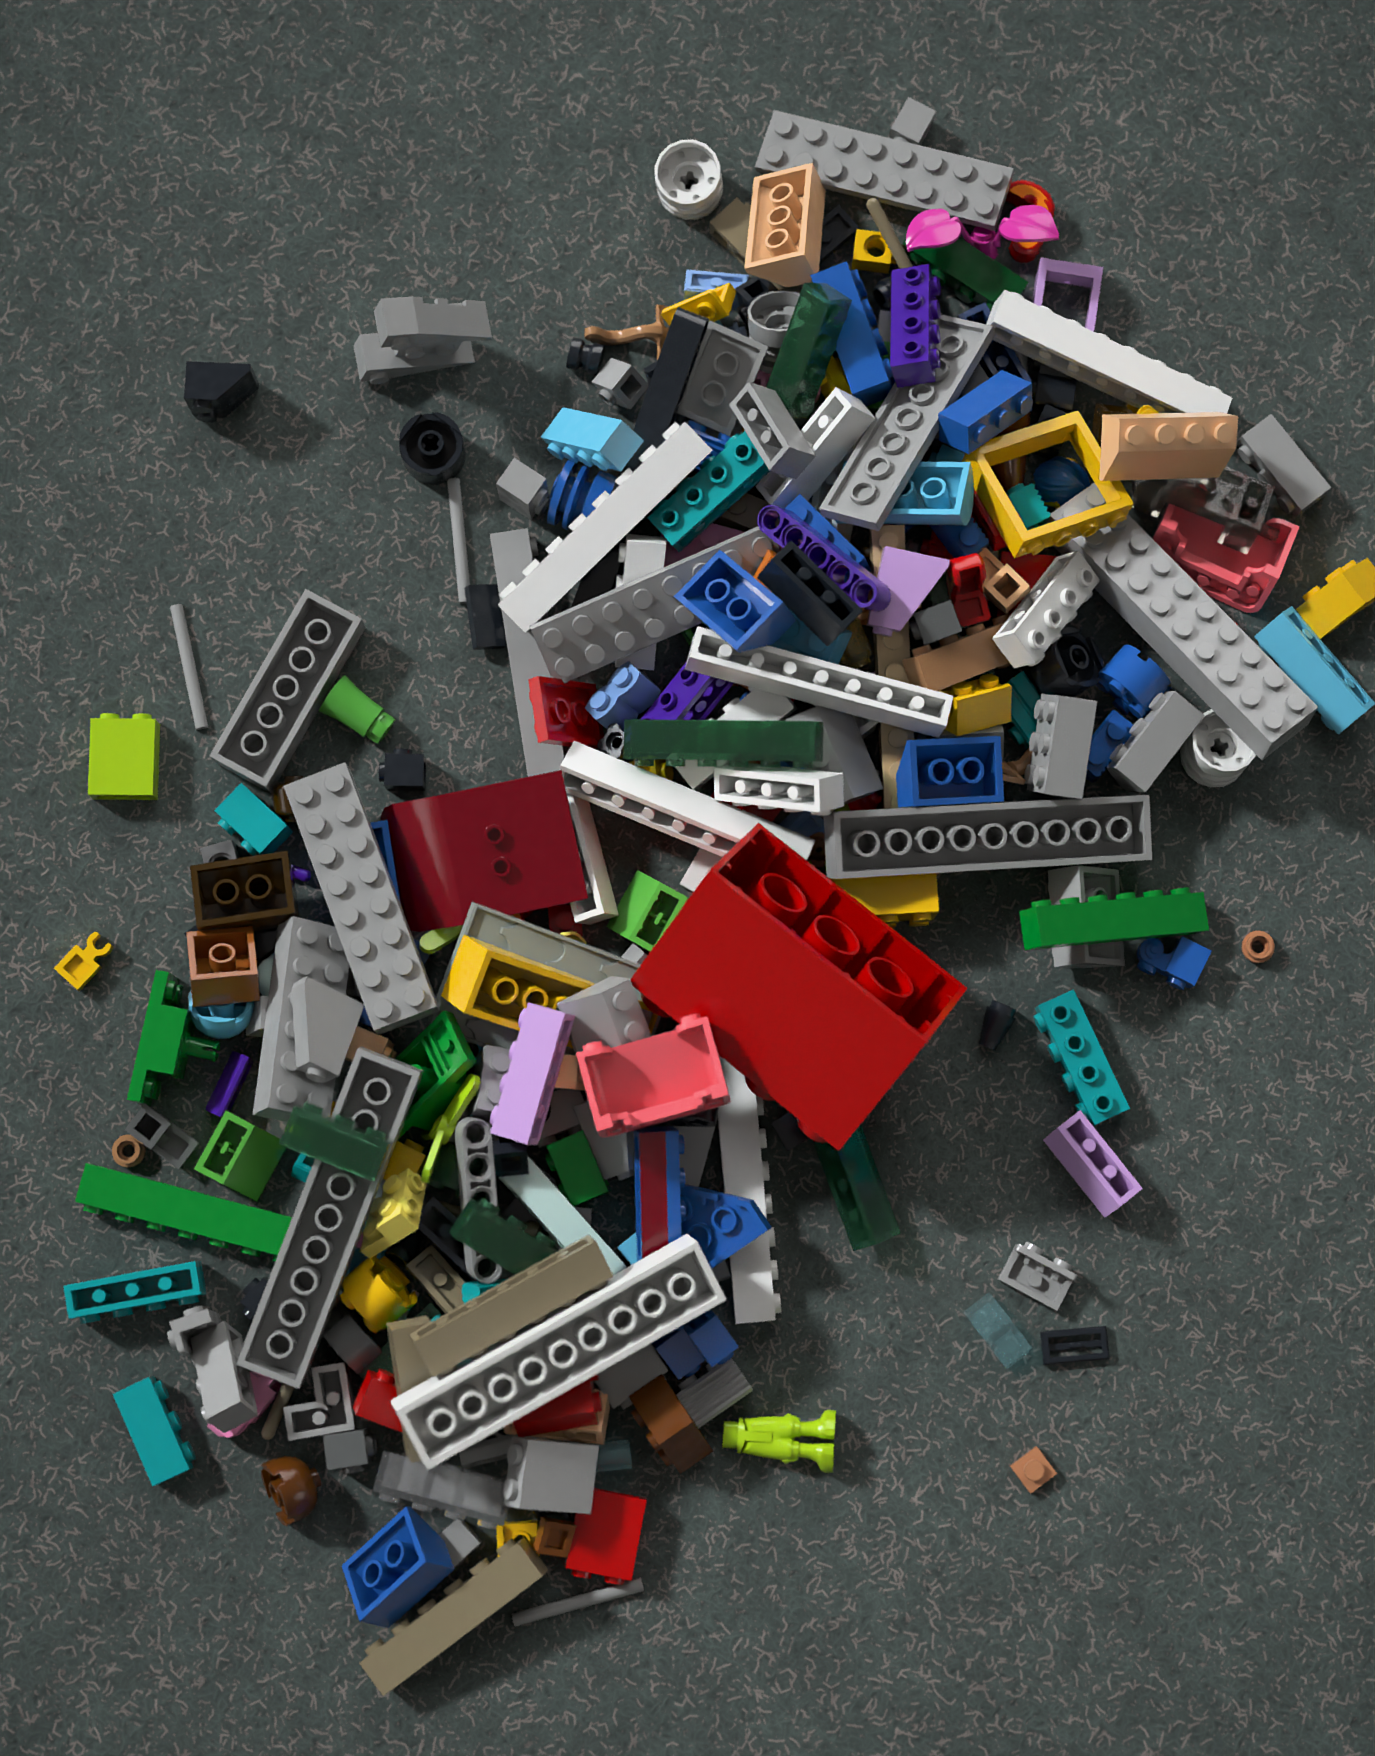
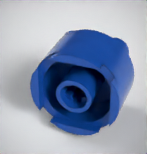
[1096,645,1172,719]

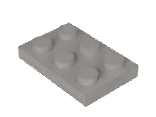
[678,321,769,436]

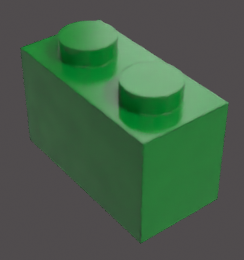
[545,1130,612,1207]

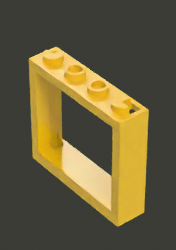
[961,411,1134,559]

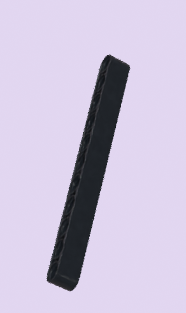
[571,307,709,608]

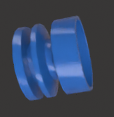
[547,460,617,530]

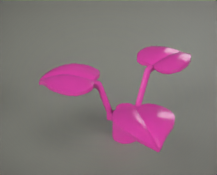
[906,205,1059,259]

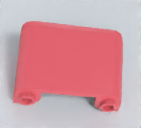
[1152,478,1299,613]
[576,1014,731,1138]

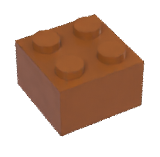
[186,926,260,1007]

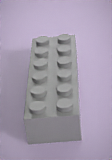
[209,589,366,793]
[253,916,349,1128]

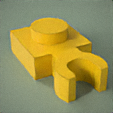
[54,932,113,991]

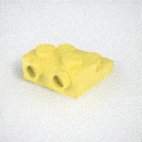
[360,1168,426,1259]

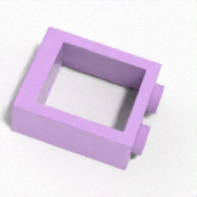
[1032,258,1103,332]

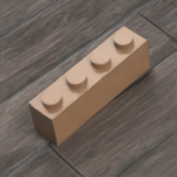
[902,612,1010,691]

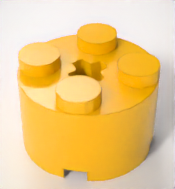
[340,1254,417,1333]

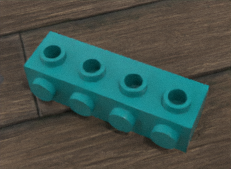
[648,431,770,553]
[1033,989,1130,1125]
[63,1261,207,1324]

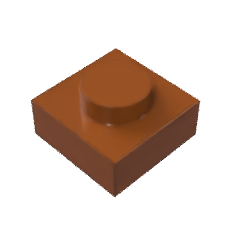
[532,1516,576,1558]

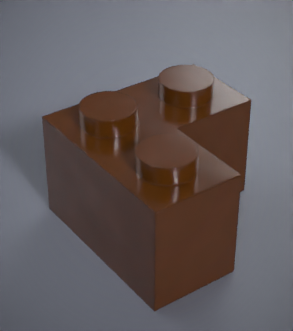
[629,1374,713,1474]

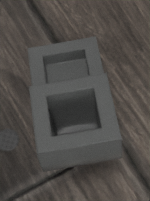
[125,1103,200,1170]
[323,1303,383,1374]

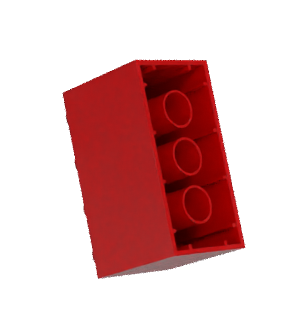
[630,823,968,1151]

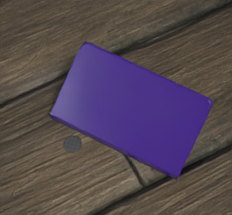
[205,1051,254,1118]

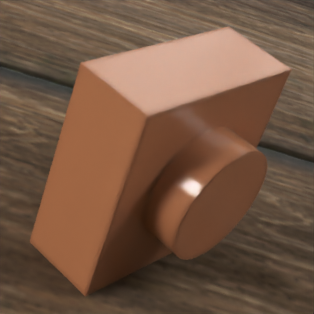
[1010,1446,1057,1494]

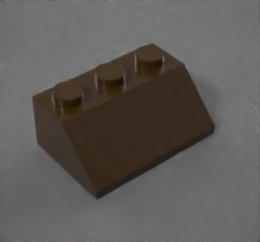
[190,851,300,931]

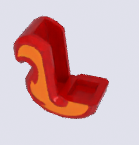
[1005,180,1055,263]
[946,553,991,627]

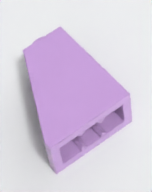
[866,546,950,637]

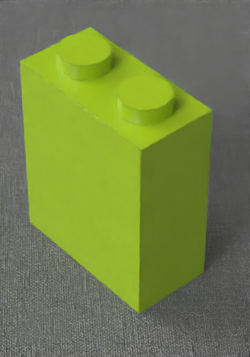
[88,713,160,800]

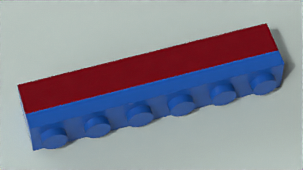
[634,1126,686,1330]

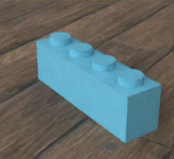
[541,407,644,472]
[1254,606,1375,734]

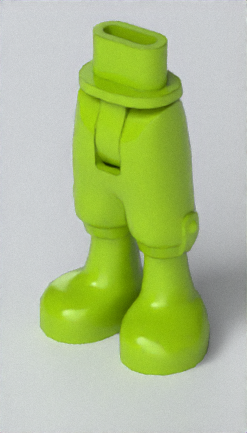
[722,1409,836,1473]

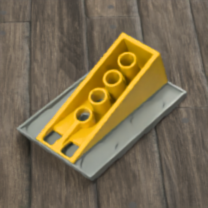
[426,902,661,1055]

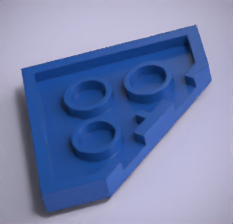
[680,1184,772,1270]

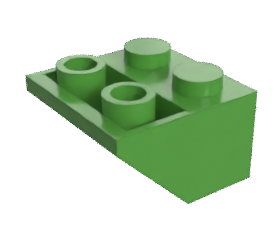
[606,870,689,951]
[194,1111,289,1202]

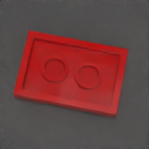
[528,676,604,749]

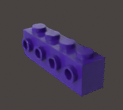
[890,264,941,388]
[631,662,734,763]

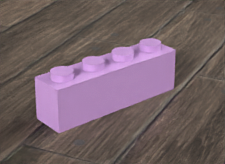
[490,1002,575,1145]

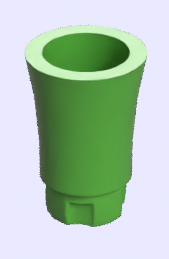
[319,675,396,744]

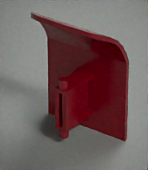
[381,770,588,932]

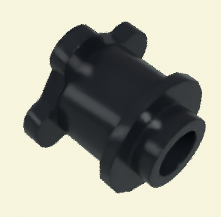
[597,723,641,763]

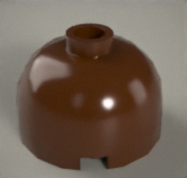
[261,1456,321,1527]

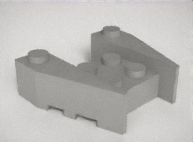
[354,296,492,384]

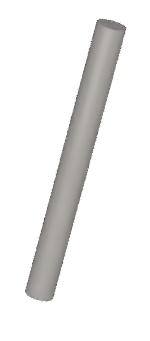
[447,478,470,604]
[170,604,208,730]
[512,1578,644,1627]

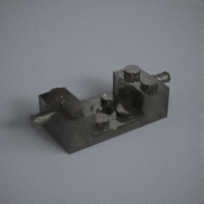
[1125,466,1280,555]

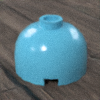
[188,990,254,1039]

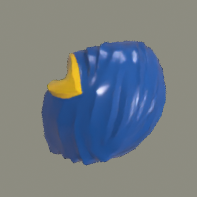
[1033,456,1090,509]

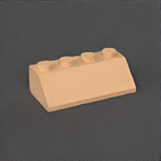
[744,163,826,288]
[1099,412,1238,481]

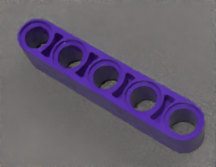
[757,505,891,612]

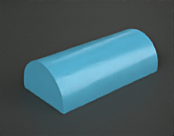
[835,461,974,525]

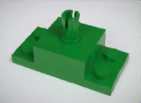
[127,970,221,1106]
[396,1010,477,1139]

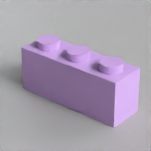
[1043,1110,1143,1218]

